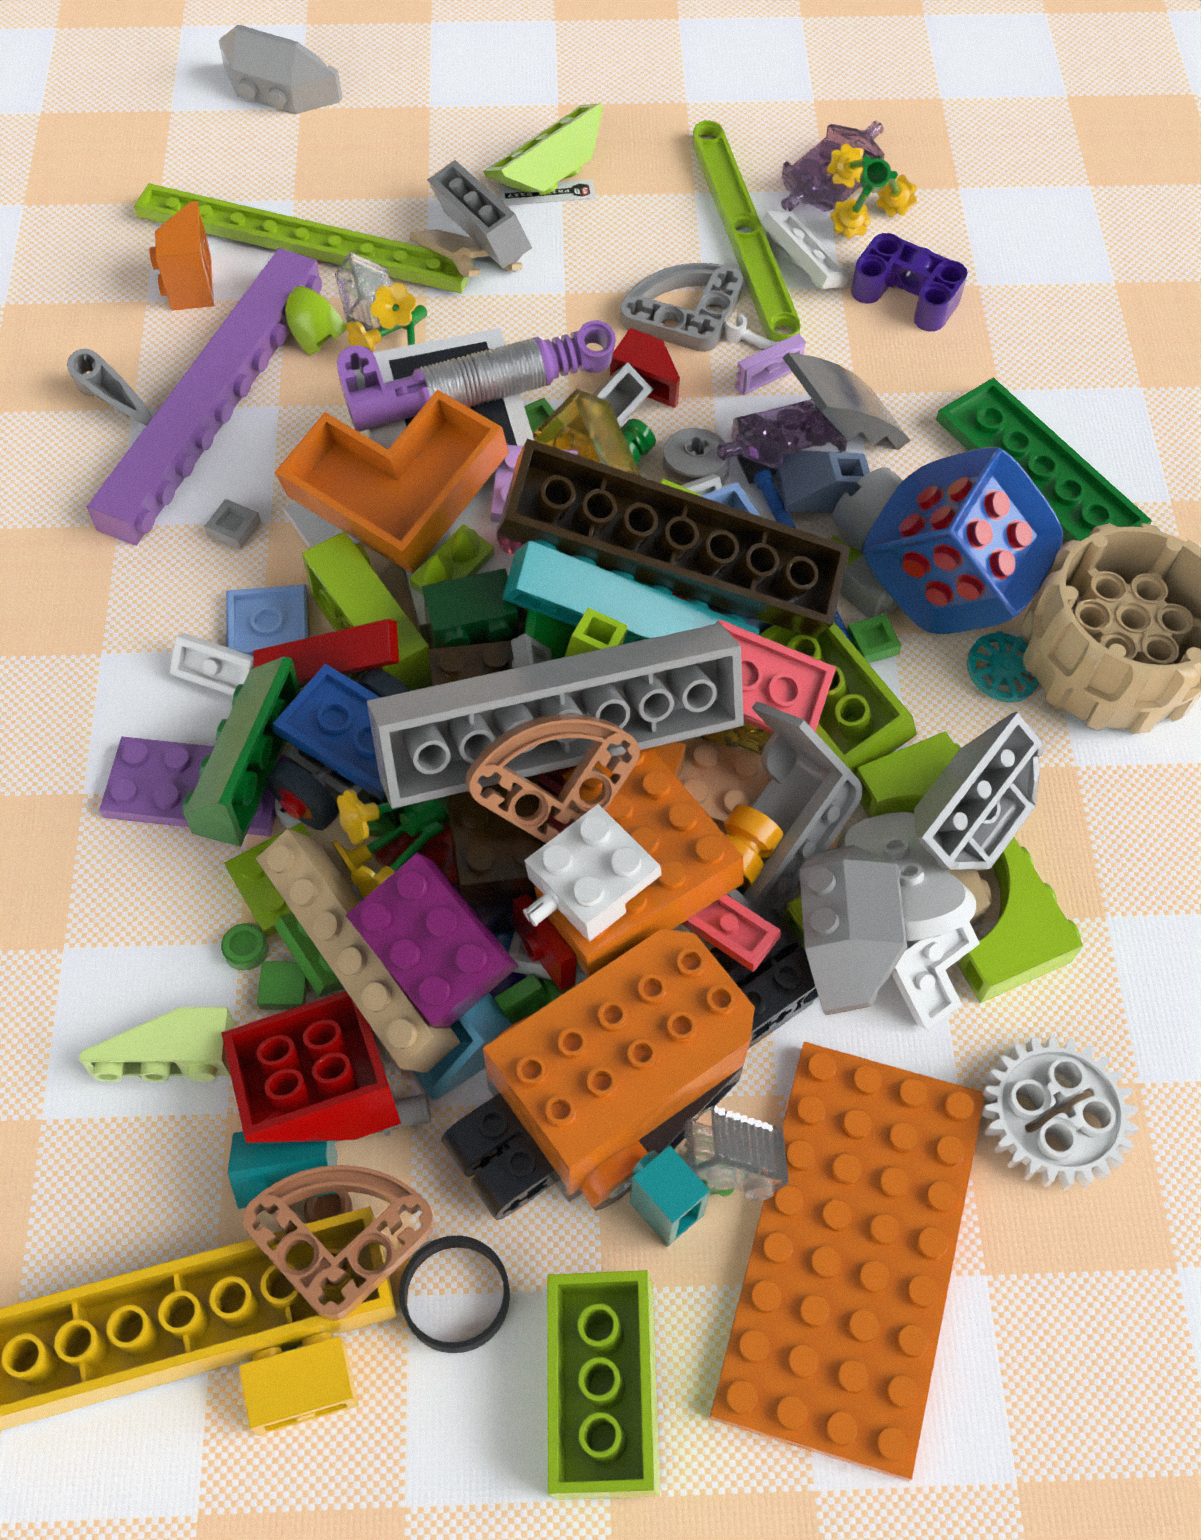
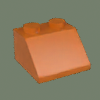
[149,201,214,311]

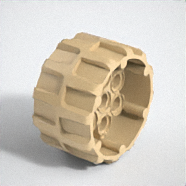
[1021,523,1201,734]

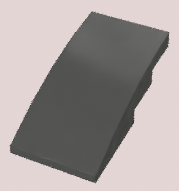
[782,352,911,450]

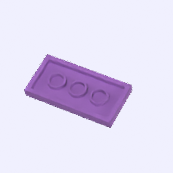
[99,736,287,837]

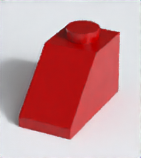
[610,328,680,408]

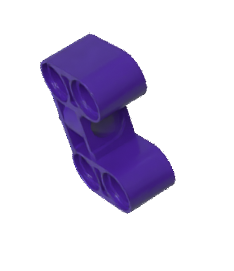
[851,233,968,332]

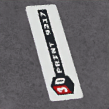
[499,180,596,206]

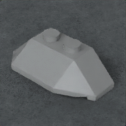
[218,24,342,114]
[914,712,1044,870]
[799,845,907,1015]

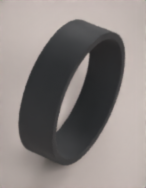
[399,1235,510,1353]

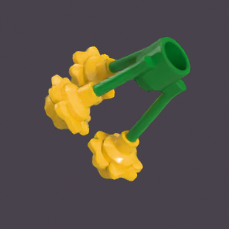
[827,144,917,239]

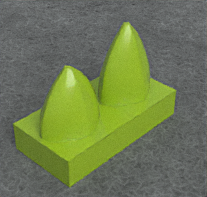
[410,524,495,596]

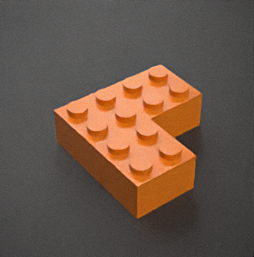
[275,389,509,574]
[534,748,744,977]

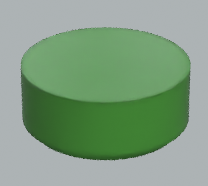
[221,923,269,971]

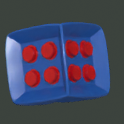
[863,447,1063,634]

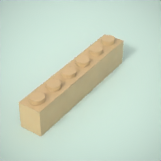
[256,828,460,1073]

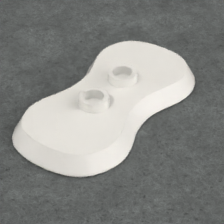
[839,812,976,941]

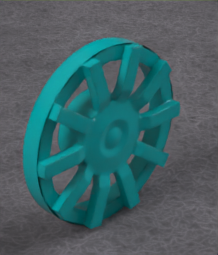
[967,631,1040,702]

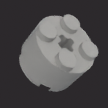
[832,467,903,554]

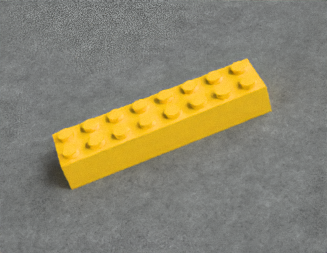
[0,1206,398,1431]

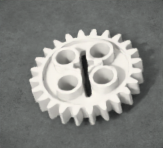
[981,1035,1139,1190]

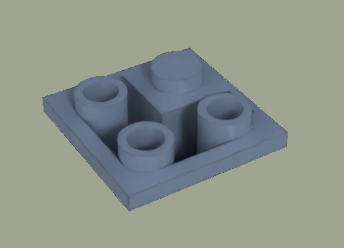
[772,449,870,513]

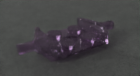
[781,120,885,212]
[717,399,848,469]

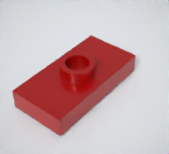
[513,893,576,991]

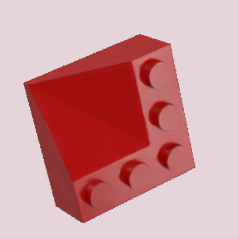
[221,991,401,1143]

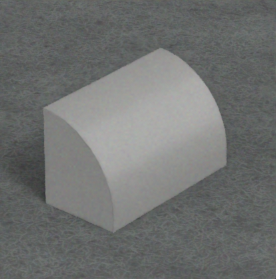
[565,362,653,441]

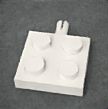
[523,804,661,942]

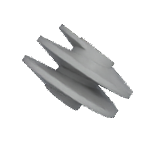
[663,428,731,486]

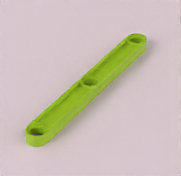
[692,120,801,341]

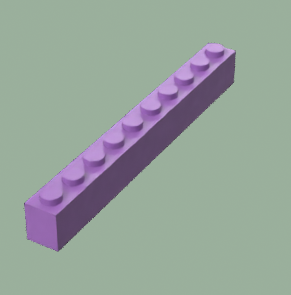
[86,248,322,546]

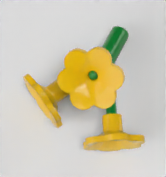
[346,282,427,352]

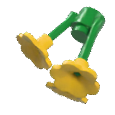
[332,789,446,899]

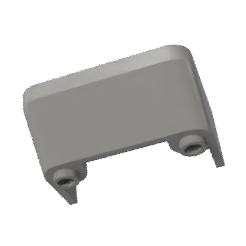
[727,701,862,916]

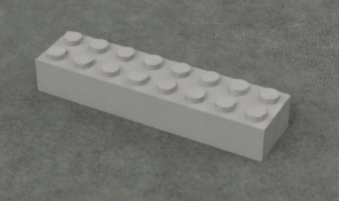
[367,623,744,809]

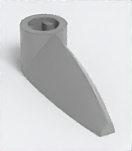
[67,348,153,426]

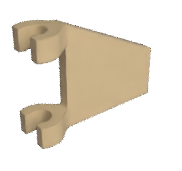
[410,229,523,277]

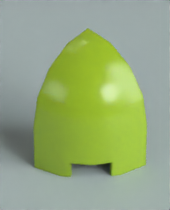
[285,286,347,356]

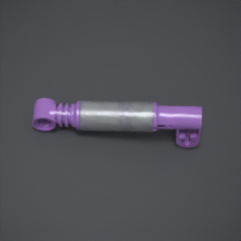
[337,320,616,432]

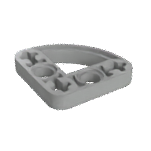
[620,263,743,352]

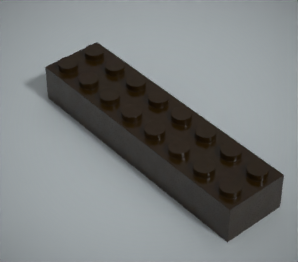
[496,438,850,638]

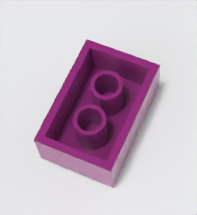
[345,853,519,1028]

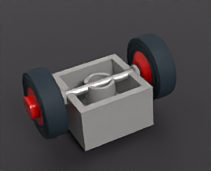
[266,668,411,831]

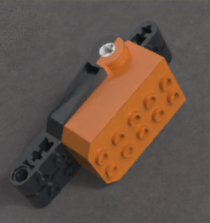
[441,909,818,1220]

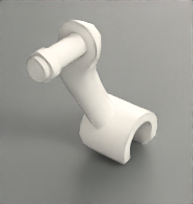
[724,315,781,350]

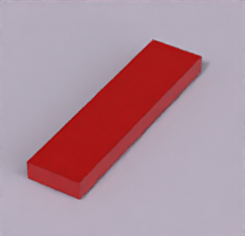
[253,619,399,685]

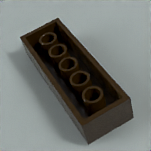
[428,641,546,907]

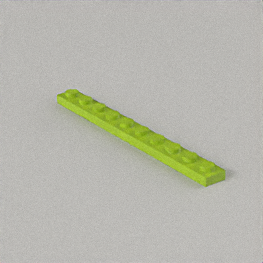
[134,183,473,294]

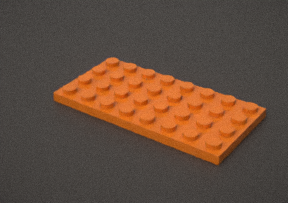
[709,1041,985,1482]

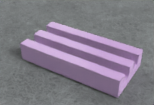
[735,333,806,395]

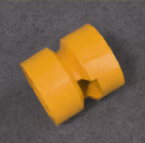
[723,804,783,888]

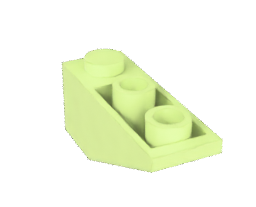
[79,1007,236,1082]

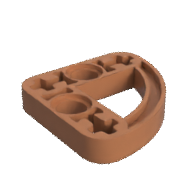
[466,714,640,843]
[243,1165,434,1320]

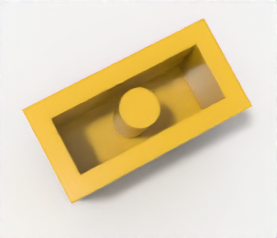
[239,1332,359,1436]

